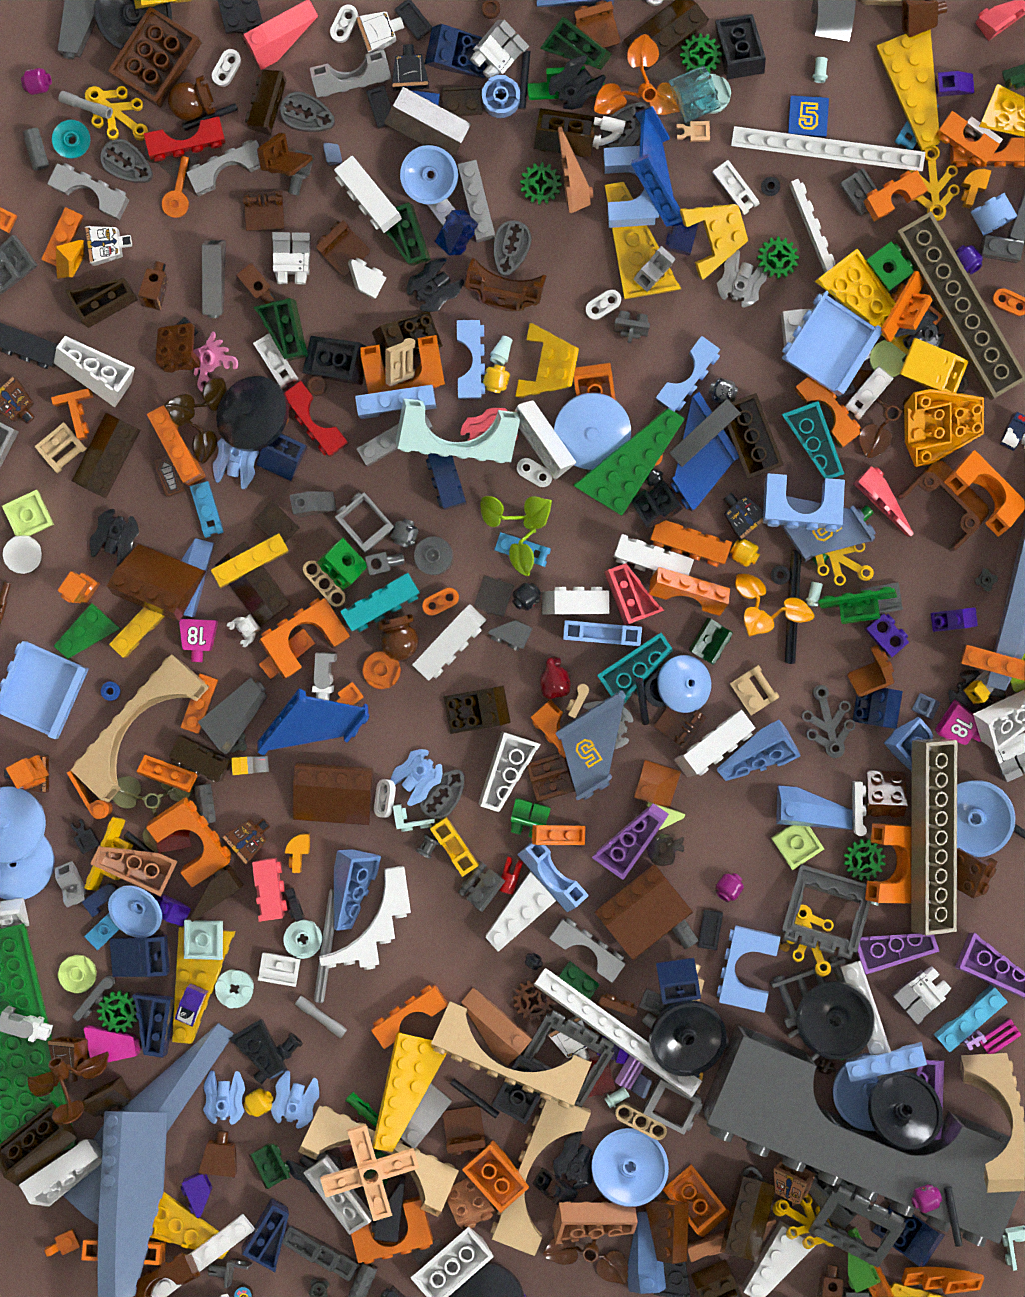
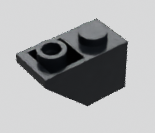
[532,1168,579,1205]

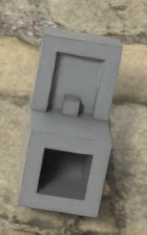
[634,246,676,292]
[55,861,86,907]

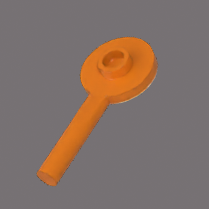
[162,156,189,218]

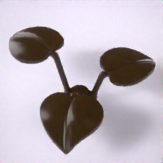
[164,377,227,464]

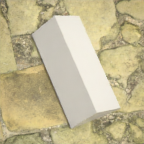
[515,400,576,480]
[0,898,29,928]
[303,1154,373,1235]
[411,1227,494,1297]

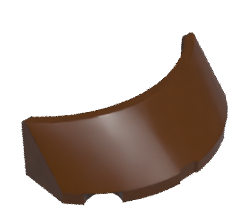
[465,258,547,311]

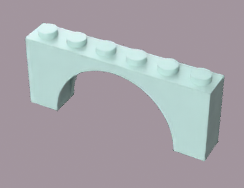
[395,398,520,463]

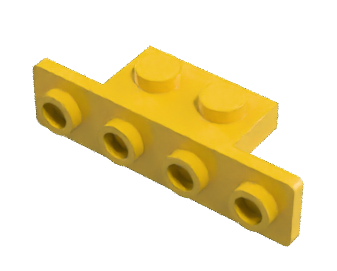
[84,817,133,891]

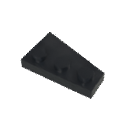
[229,1019,288,1080]
[653,1261,691,1297]

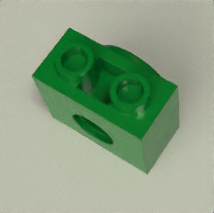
[866,241,914,292]
[316,538,367,590]

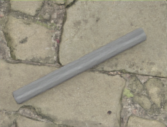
[314,889,334,1003]

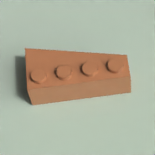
[553,1202,638,1245]

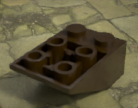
[372,312,443,368]
[443,685,511,734]
[691,1259,743,1297]

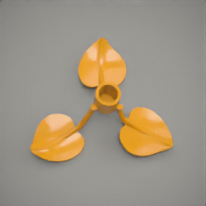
[735,574,814,637]

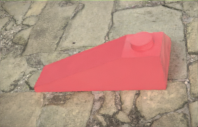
[242,0,318,70]
[975,0,1025,41]
[853,466,914,537]

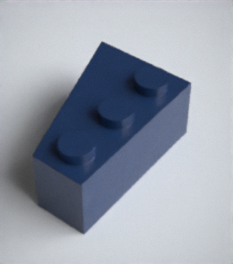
[425,453,467,510]

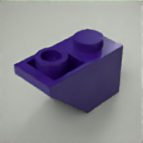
[935,71,974,97]
[931,607,978,632]
[151,893,191,926]
[181,1173,213,1218]

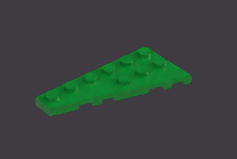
[573,408,685,516]

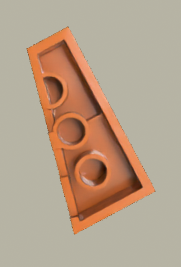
[650,520,732,567]

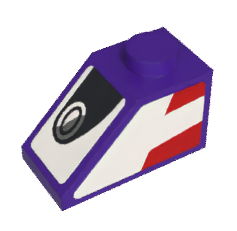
[175,984,208,1027]

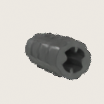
[22,128,49,171]
[194,783,216,823]
[672,919,698,949]
[348,1262,378,1297]

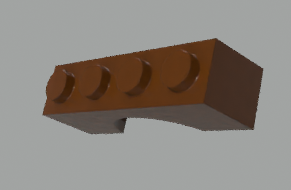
[133,1253,201,1297]

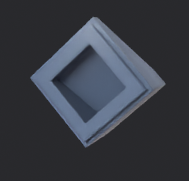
[323,143,342,166]
[912,693,940,719]
[631,1073,652,1098]

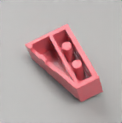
[604,563,664,625]
[252,857,288,922]

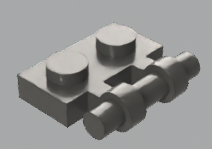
[458,862,505,912]

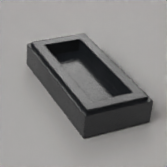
[394,0,432,41]
[366,85,391,129]
[697,909,723,950]

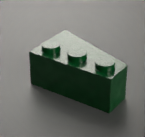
[540,17,613,70]
[385,202,431,266]
[254,298,308,361]

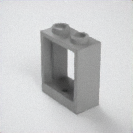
[335,492,394,553]
[642,1077,703,1135]

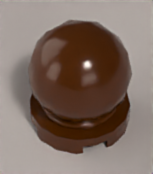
[168,75,216,121]
[376,614,418,661]

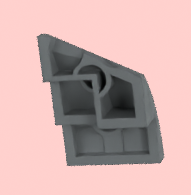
[811,0,856,41]
[0,235,38,295]

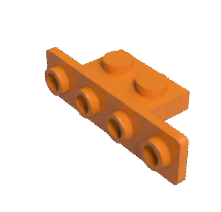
[881,271,932,342]

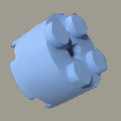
[482,75,520,118]
[971,193,1017,236]

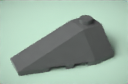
[805,1164,857,1230]

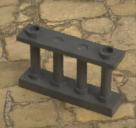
[770,955,846,1028]

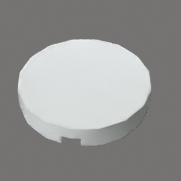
[3,535,42,574]

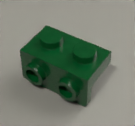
[1002,64,1025,90]
[689,617,733,665]
[558,961,600,1000]
[249,1143,291,1189]

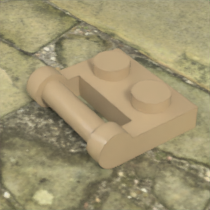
[386,338,415,386]
[35,422,87,473]
[730,665,780,716]
[566,684,589,718]

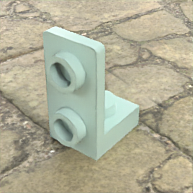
[393,804,435,832]
[1002,1225,1025,1271]

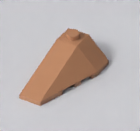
[558,127,593,213]
[90,846,177,897]
[461,987,532,1066]

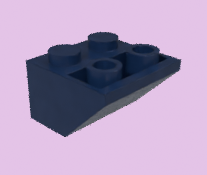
[257,434,307,482]
[852,688,903,729]
[656,957,701,1004]

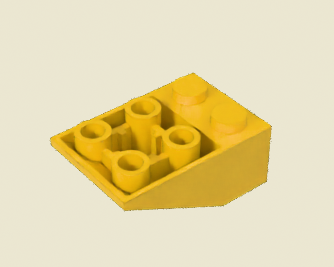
[900,338,969,393]

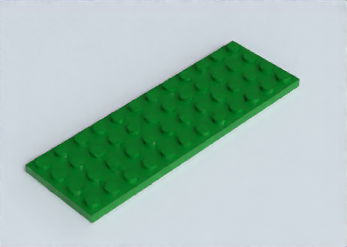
[0,923,77,1151]

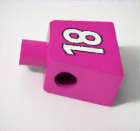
[179,619,218,662]
[935,699,981,745]

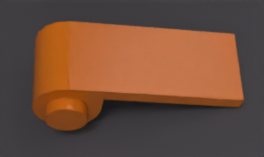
[67,771,113,819]

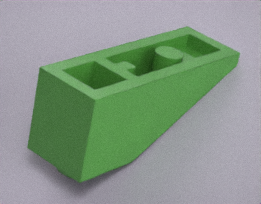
[848,1227,881,1293]

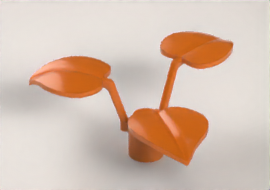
[594,34,683,115]

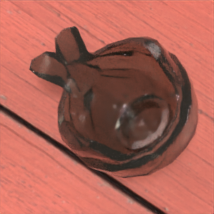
[647,834,684,866]

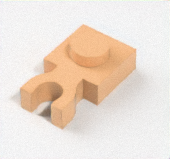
[676,121,710,142]

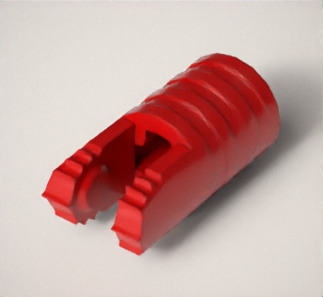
[499,857,523,895]

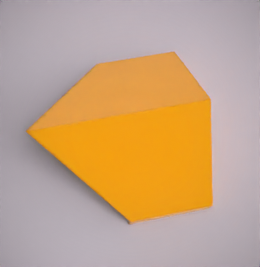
[56,240,85,279]

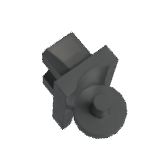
[614,311,650,343]

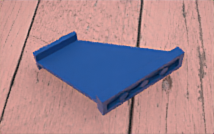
[631,106,683,227]
[670,392,739,511]
[257,688,369,756]

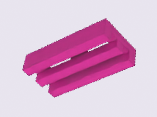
[979,1018,1021,1054]

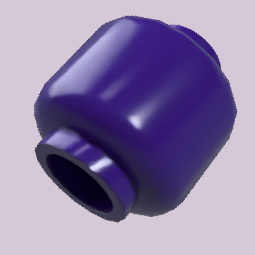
[955,245,983,274]

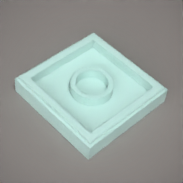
[184,920,223,960]

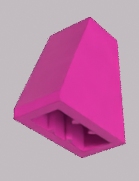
[84,1025,142,1062]

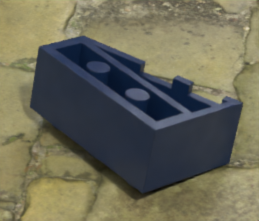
[133,992,175,1058]
[242,1198,289,1272]

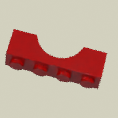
[144,117,225,161]
[285,381,349,457]

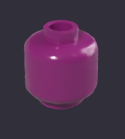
[21,68,52,95]
[715,873,744,902]
[911,1184,942,1213]

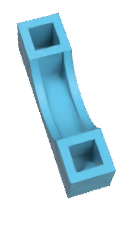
[933,985,1008,1052]

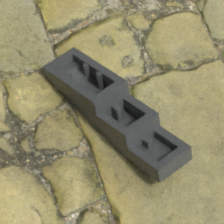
[669,399,740,467]
[282,1226,360,1281]

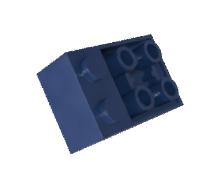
[425,24,488,79]
[110,934,170,977]
[872,1203,945,1267]

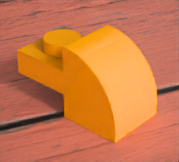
[961,169,991,209]
[285,833,310,873]

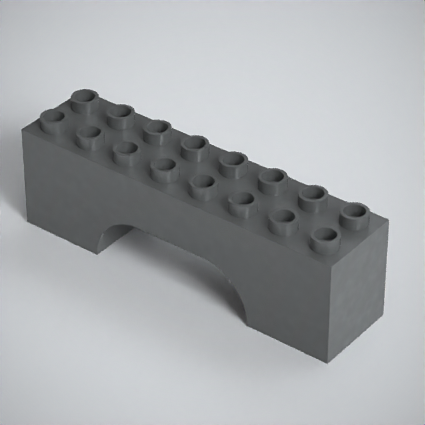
[702,1024,1021,1247]

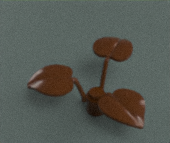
[852,369,912,458]
[27,1051,109,1125]
[543,1196,628,1285]

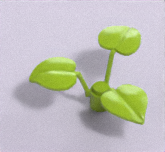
[480,496,552,576]

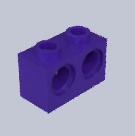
[864,613,909,658]

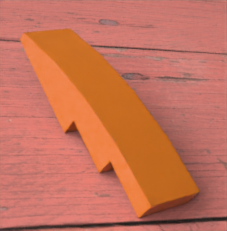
[901,1267,984,1294]

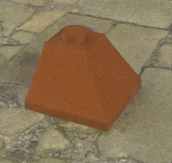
[633,760,681,808]

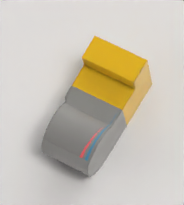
[964,670,995,704]
[231,756,269,775]

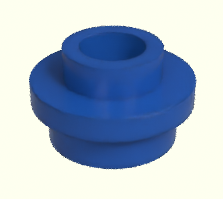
[101,682,120,701]

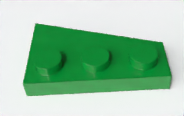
[54,603,121,659]

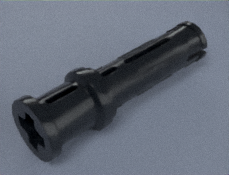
[253,1033,303,1084]

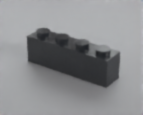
[0,323,59,369]

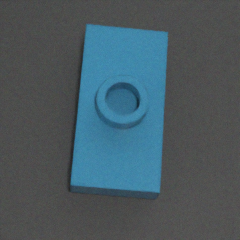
[84,913,119,950]

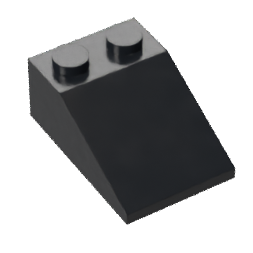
[715,14,766,80]
[302,336,368,385]
[490,1055,547,1125]
[371,1175,406,1242]

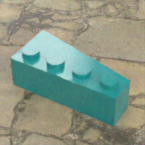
[782,401,844,479]
[340,573,420,633]
[597,633,673,704]

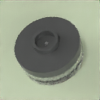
[414,536,454,576]

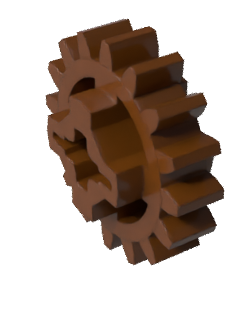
[513,978,554,1021]

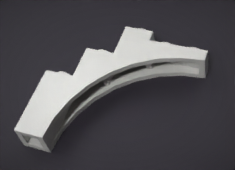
[319,866,411,970]

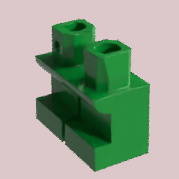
[511,798,551,838]

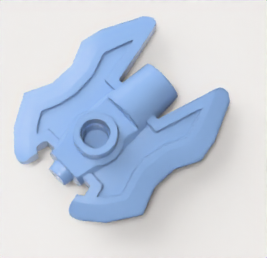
[213,438,259,489]
[390,749,443,806]
[203,1070,245,1125]
[271,1071,319,1129]

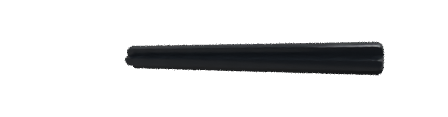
[785,550,801,664]

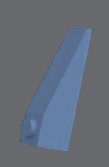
[181,538,214,617]
[776,786,853,830]
[627,1211,666,1294]

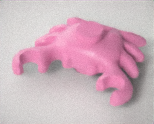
[193,332,238,392]

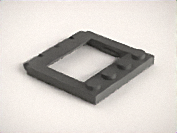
[782,865,871,959]
[522,1010,615,1107]
[808,1185,906,1268]

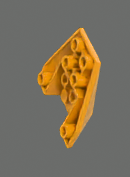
[904,389,984,467]

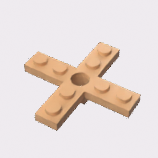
[320,1124,419,1221]

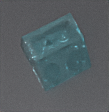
[669,65,721,123]

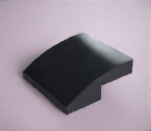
[631,480,683,528]

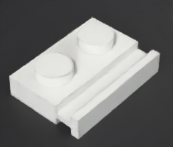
[964,116,1003,144]
[258,952,301,987]

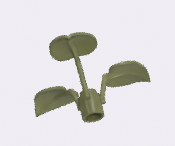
[112,771,194,855]

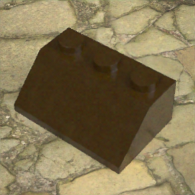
[245,70,287,136]
[534,108,596,157]

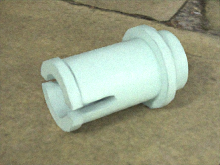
[812,57,828,83]
[806,582,823,607]
[604,1086,630,1108]

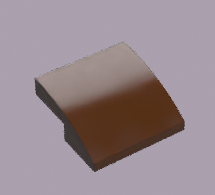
[526,754,574,803]

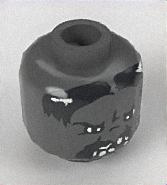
[709,378,738,404]
[391,518,419,548]

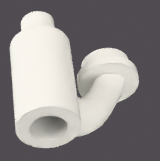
[592,116,626,149]

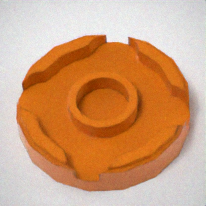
[362,651,401,689]

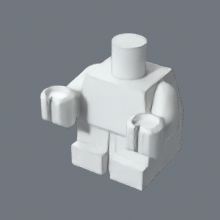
[227,614,262,647]

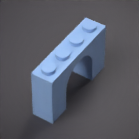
[603,146,659,228]
[355,385,437,419]
[763,473,845,532]
[716,926,781,1013]

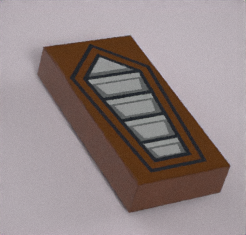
[154,456,185,497]

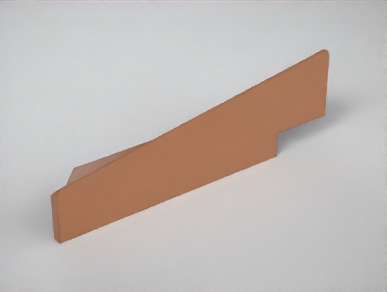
[687,1216,776,1262]

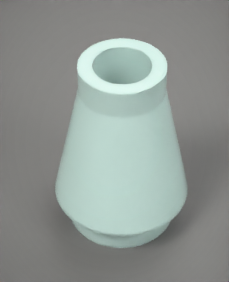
[490,336,513,366]

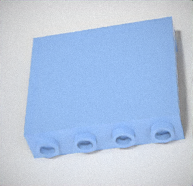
[782,291,882,396]
[0,641,89,739]

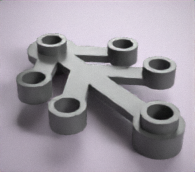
[801,685,856,758]

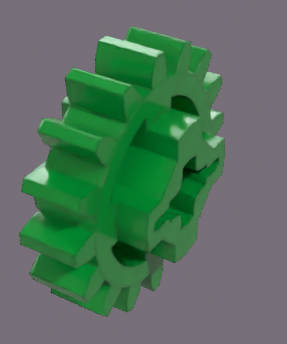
[680,33,722,77]
[520,162,562,205]
[756,236,799,279]
[843,839,886,880]
[97,990,138,1033]

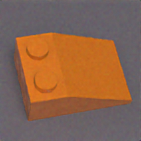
[574,363,616,400]
[462,1140,529,1213]
[662,1165,730,1237]

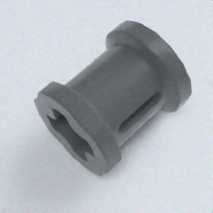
[416,834,439,859]

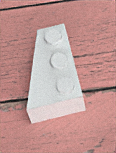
[542,587,609,614]

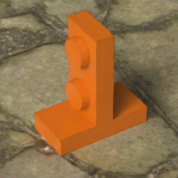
[51,388,94,440]

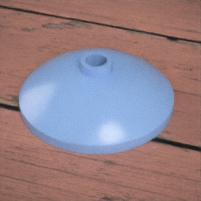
[400,145,458,204]
[657,655,711,713]
[108,886,162,938]

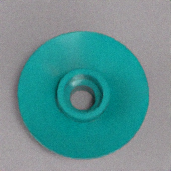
[52,120,91,159]

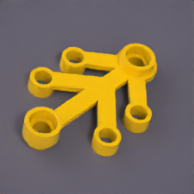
[85,86,148,141]
[910,146,960,221]
[815,543,874,586]
[786,905,838,977]
[772,1194,834,1249]

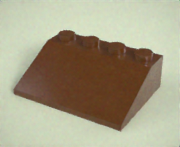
[108,7,202,107]
[107,544,206,622]
[293,762,373,825]
[595,864,693,960]

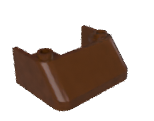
[897,460,989,551]

